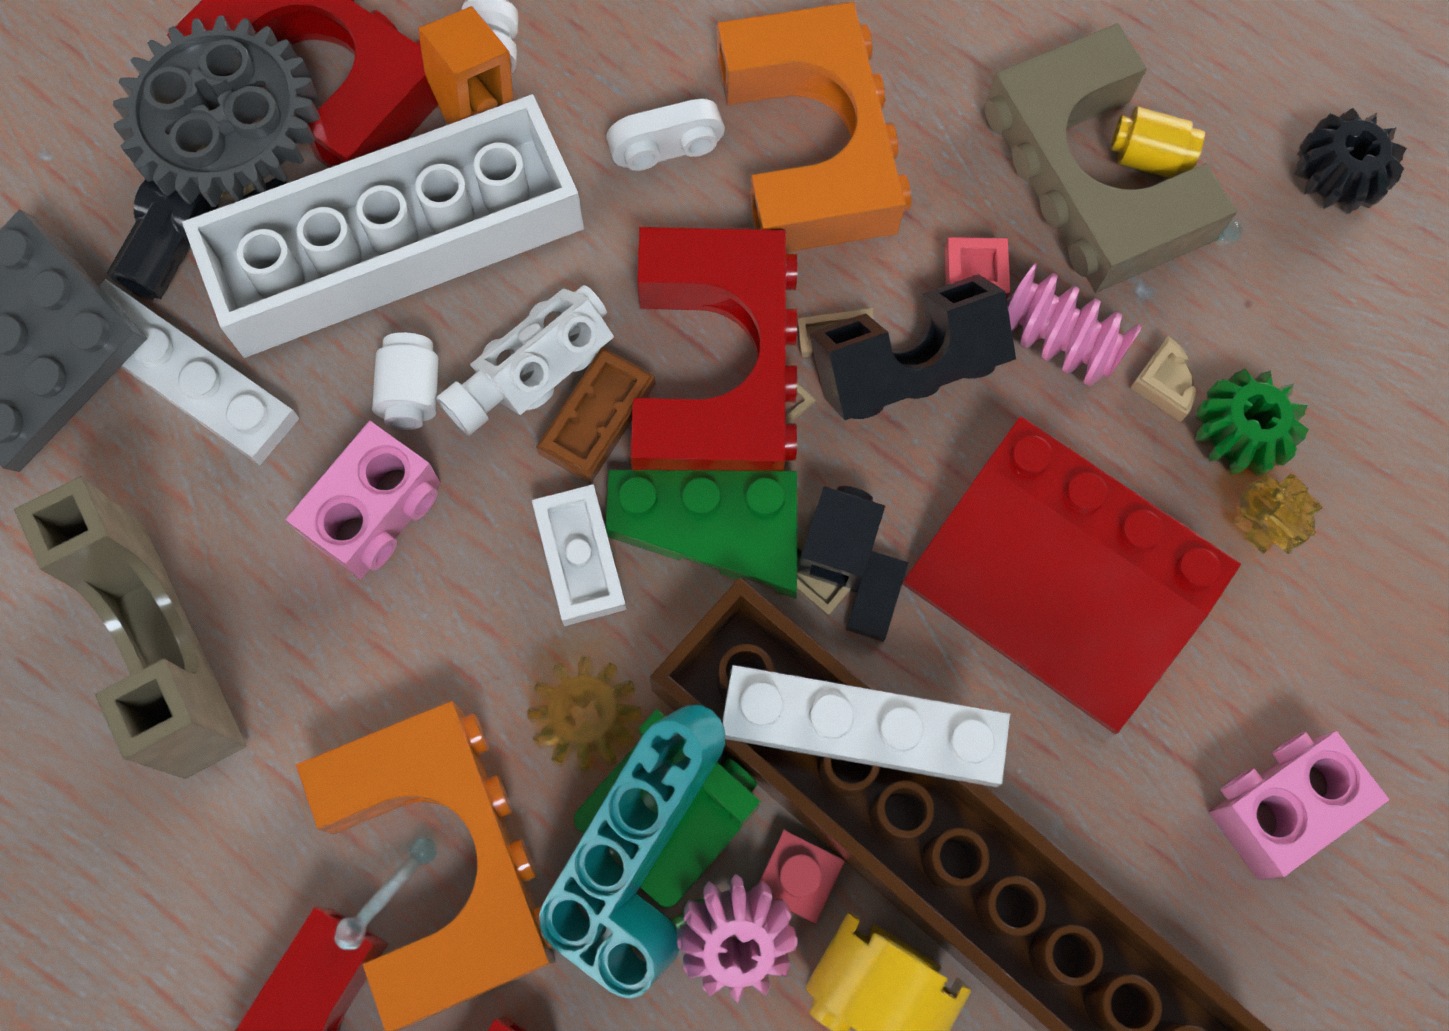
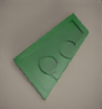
[606,470,797,599]

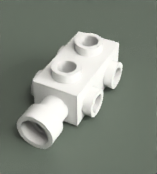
[436,285,614,436]

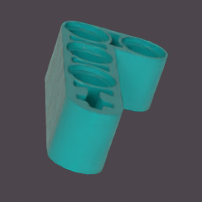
[539,705,726,998]

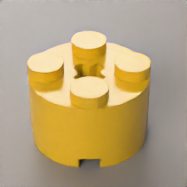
[805,911,972,1031]

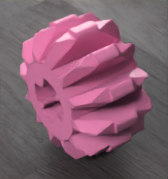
[677,873,797,1004]

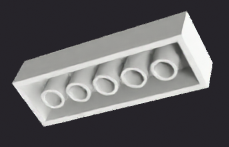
[182,94,584,358]

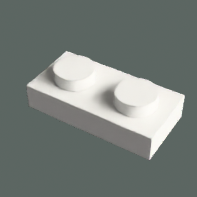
[532,484,627,626]

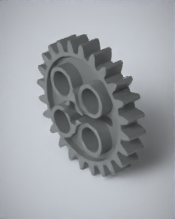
[113,16,320,207]

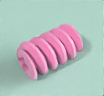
[1007,263,1143,387]

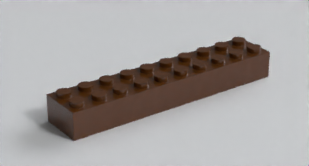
[649,577,1272,1031]

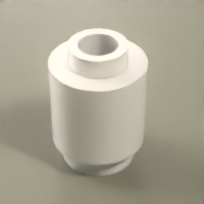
[372,332,439,430]

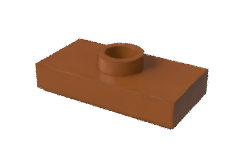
[536,347,656,484]

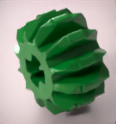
[1194,369,1309,477]

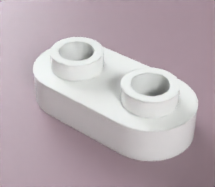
[606,99,725,171]

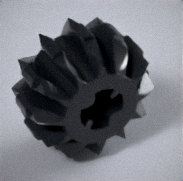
[1295,108,1407,214]

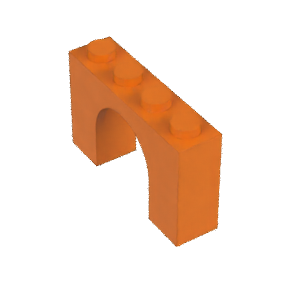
[717,2,911,252]
[296,701,556,1031]

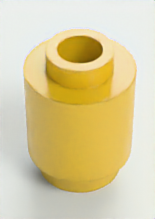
[1110,106,1205,178]

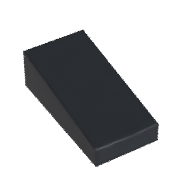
[846,551,909,642]

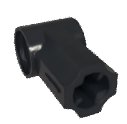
[107,179,218,301]

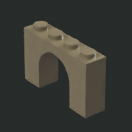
[985,23,1238,293]
[14,476,247,779]

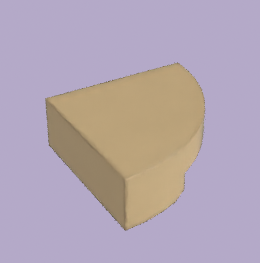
[1130,336,1196,423]

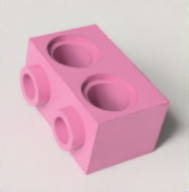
[285,421,441,580]
[1208,731,1390,880]

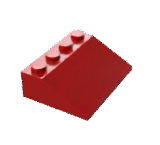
[902,415,1241,734]

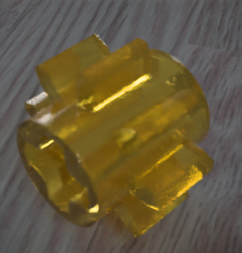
[1233,473,1322,554]

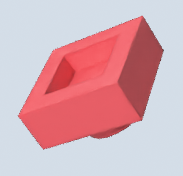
[944,237,1011,299]
[758,830,845,924]

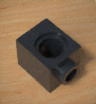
[797,486,885,593]

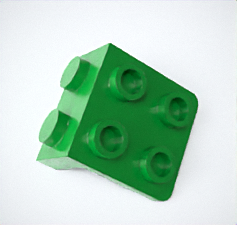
[573,708,761,907]

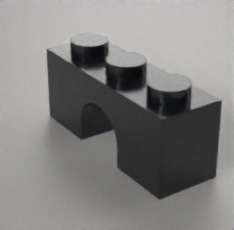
[809,274,1016,420]

